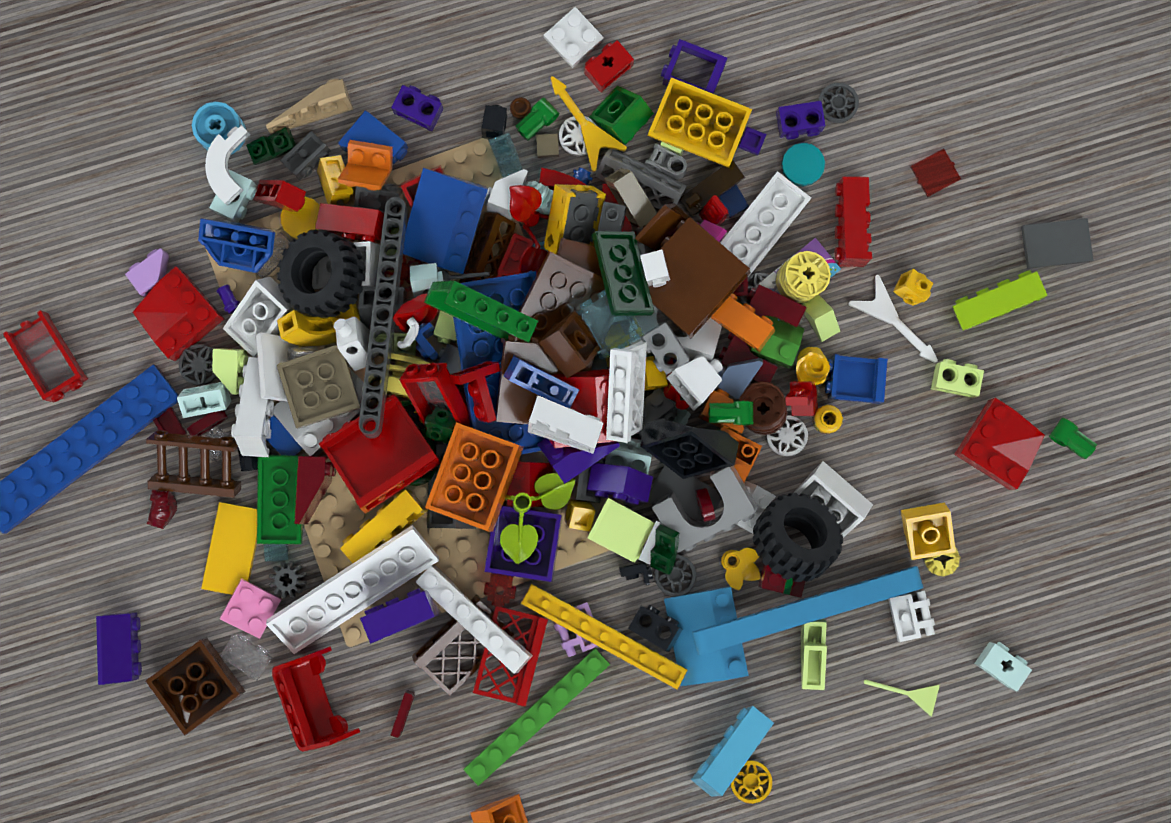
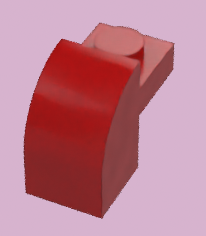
[785,381,818,416]

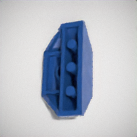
[198,218,275,273]

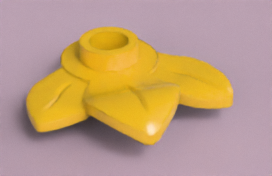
[721,548,761,591]

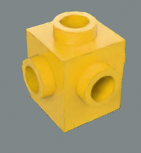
[893,269,933,306]

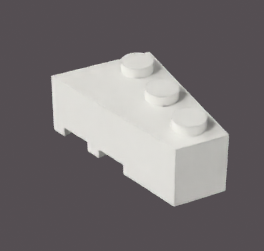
[528,396,603,454]

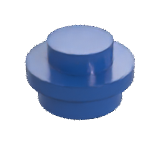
[573,167,593,185]

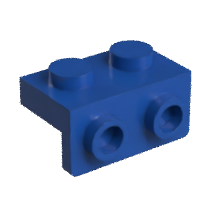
[415,322,439,362]

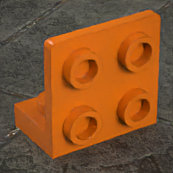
[338,140,393,190]

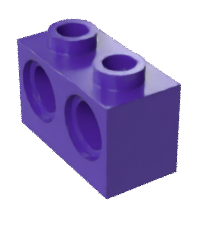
[391,85,443,132]
[776,101,826,140]

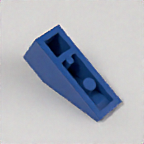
[503,356,579,408]

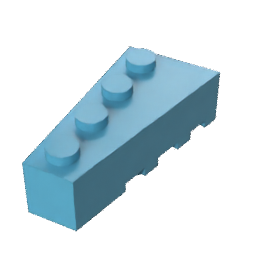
[691,706,774,797]

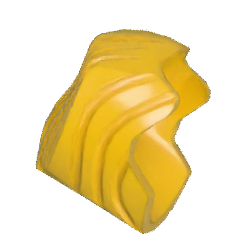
[796,347,830,385]

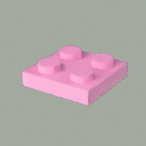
[220,578,282,639]

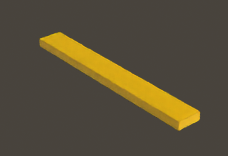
[521,584,688,689]

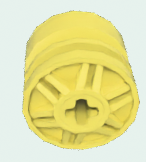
[776,251,831,303]
[379,353,430,399]

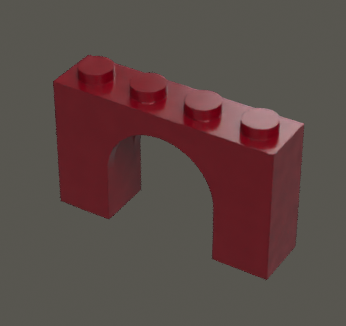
[718,284,807,383]

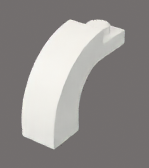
[205,125,250,205]

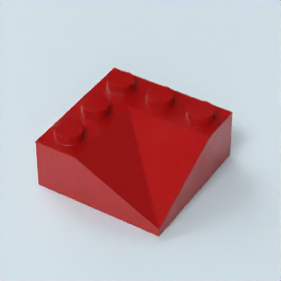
[132,266,225,361]
[550,369,613,448]
[954,398,1045,490]

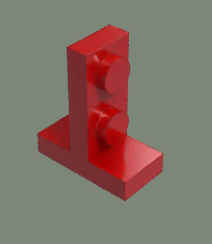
[449,361,501,423]

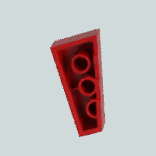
[835,176,872,267]

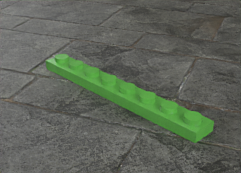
[463,648,610,786]

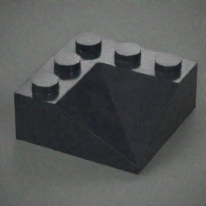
[640,419,739,479]

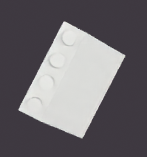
[274,364,378,457]

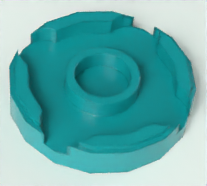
[781,143,825,187]

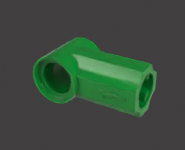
[515,97,560,141]
[708,401,753,425]
[1049,418,1097,459]

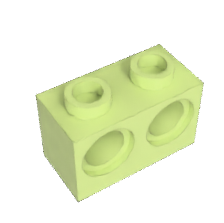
[931,359,984,398]

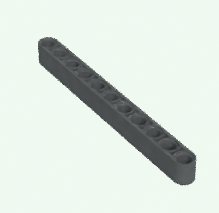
[359,197,408,438]

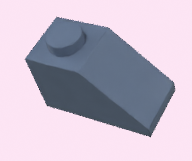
[718,358,763,400]

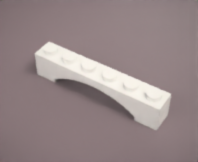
[416,565,533,674]

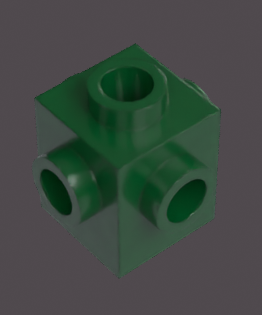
[424,407,456,444]

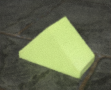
[801,294,840,342]

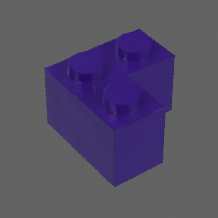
[587,463,653,505]

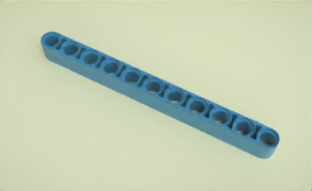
[692,566,924,655]

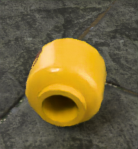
[812,405,843,434]

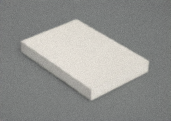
[256,332,299,402]

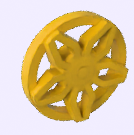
[730,760,772,804]

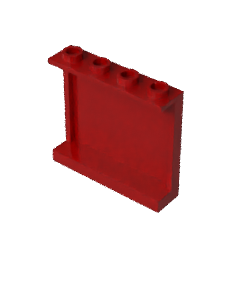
[318,394,441,514]

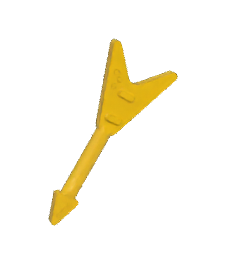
[551,76,627,172]

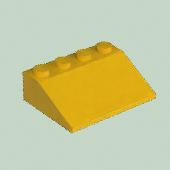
[647,78,752,168]

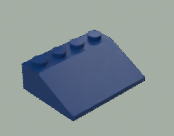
[403,168,488,274]

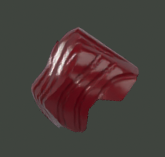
[147,490,177,529]

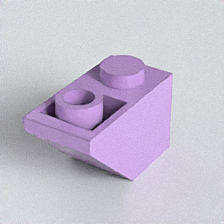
[125,248,169,297]

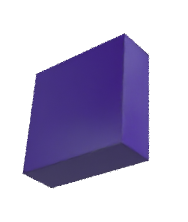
[738,127,767,156]

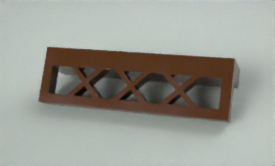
[459,212,517,283]

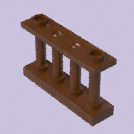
[146,430,241,498]

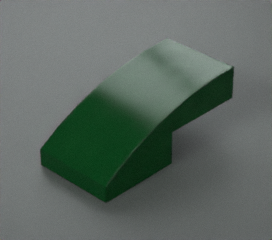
[650,524,680,575]

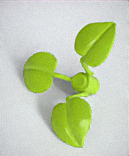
[500,473,575,564]

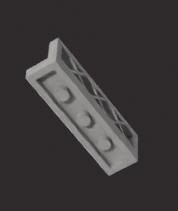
[595,148,687,209]

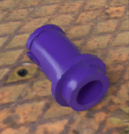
[217,285,240,314]

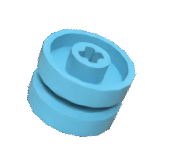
[192,102,246,155]

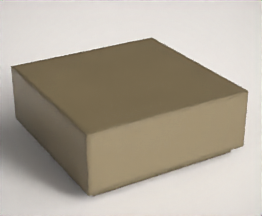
[536,134,559,158]

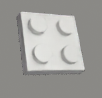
[544,7,604,68]

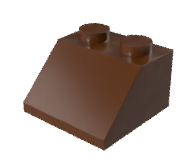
[539,310,602,378]

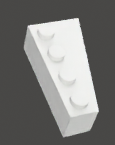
[231,357,274,457]

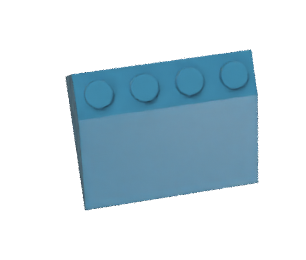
[664,586,749,686]

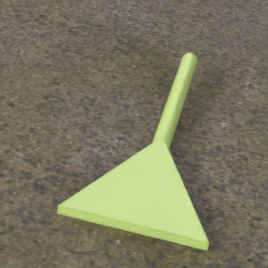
[864,680,940,717]

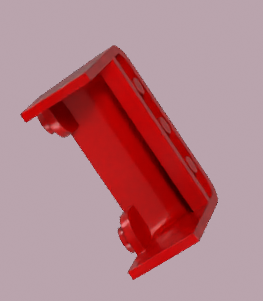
[272,646,360,752]

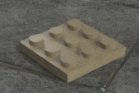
[277,345,361,429]

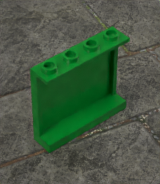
[424,281,538,342]

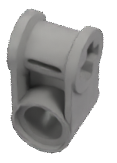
[644,144,687,180]

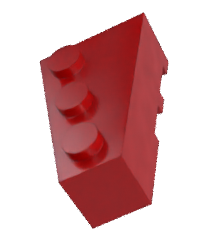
[315,203,391,244]

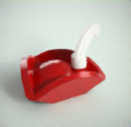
[393,294,439,348]

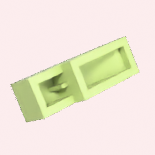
[801,618,827,690]

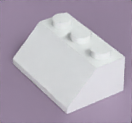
[794,461,873,538]

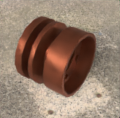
[739,382,788,435]

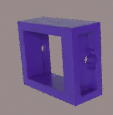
[661,39,727,94]

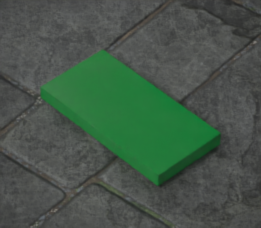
[257,455,304,544]

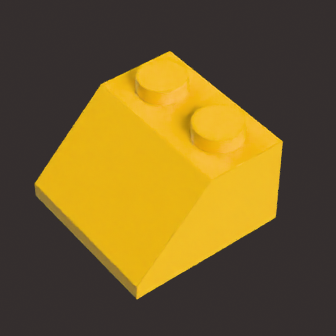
[901,502,956,560]

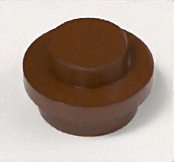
[510,97,532,119]

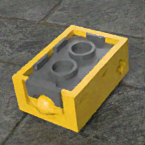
[543,184,606,255]

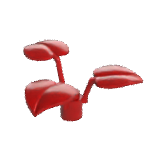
[509,185,549,275]

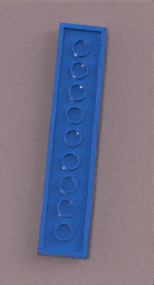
[0,364,178,534]

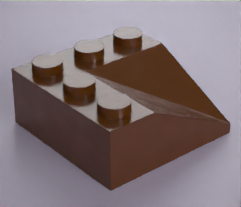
[146,638,246,736]

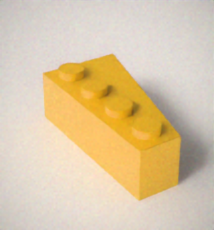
[340,489,428,563]

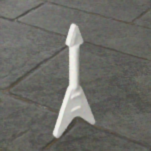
[848,275,938,363]

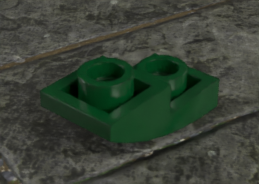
[246,127,296,165]

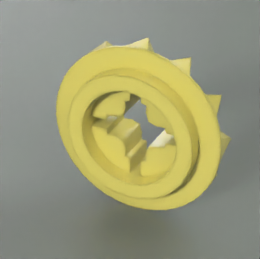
[924,547,961,576]

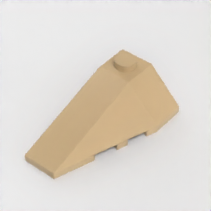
[266,79,353,135]

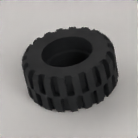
[277,229,366,318]
[753,493,843,582]

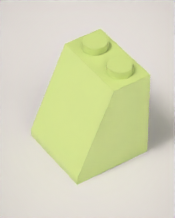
[587,498,655,563]

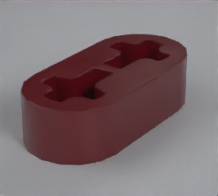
[187,410,228,436]
[695,488,715,522]

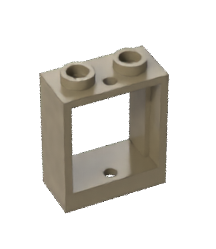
[603,168,657,228]

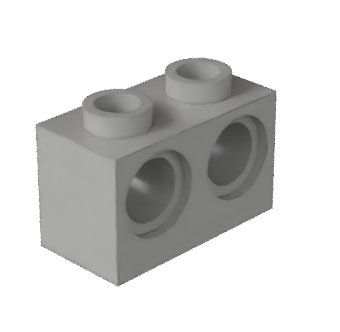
[642,321,690,375]

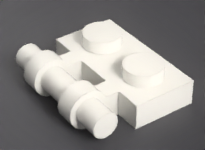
[888,590,935,642]

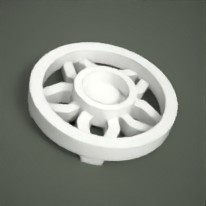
[559,116,597,156]
[767,415,808,456]

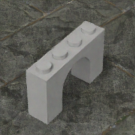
[652,466,757,553]

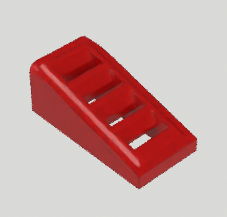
[699,195,728,226]

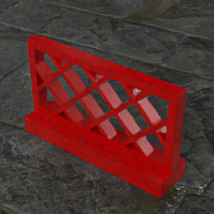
[472,605,548,707]

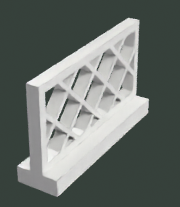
[606,342,647,443]

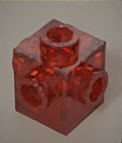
[484,573,517,607]

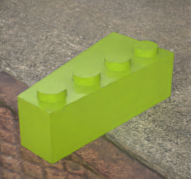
[952,270,1048,331]

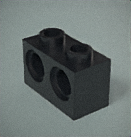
[628,605,683,652]

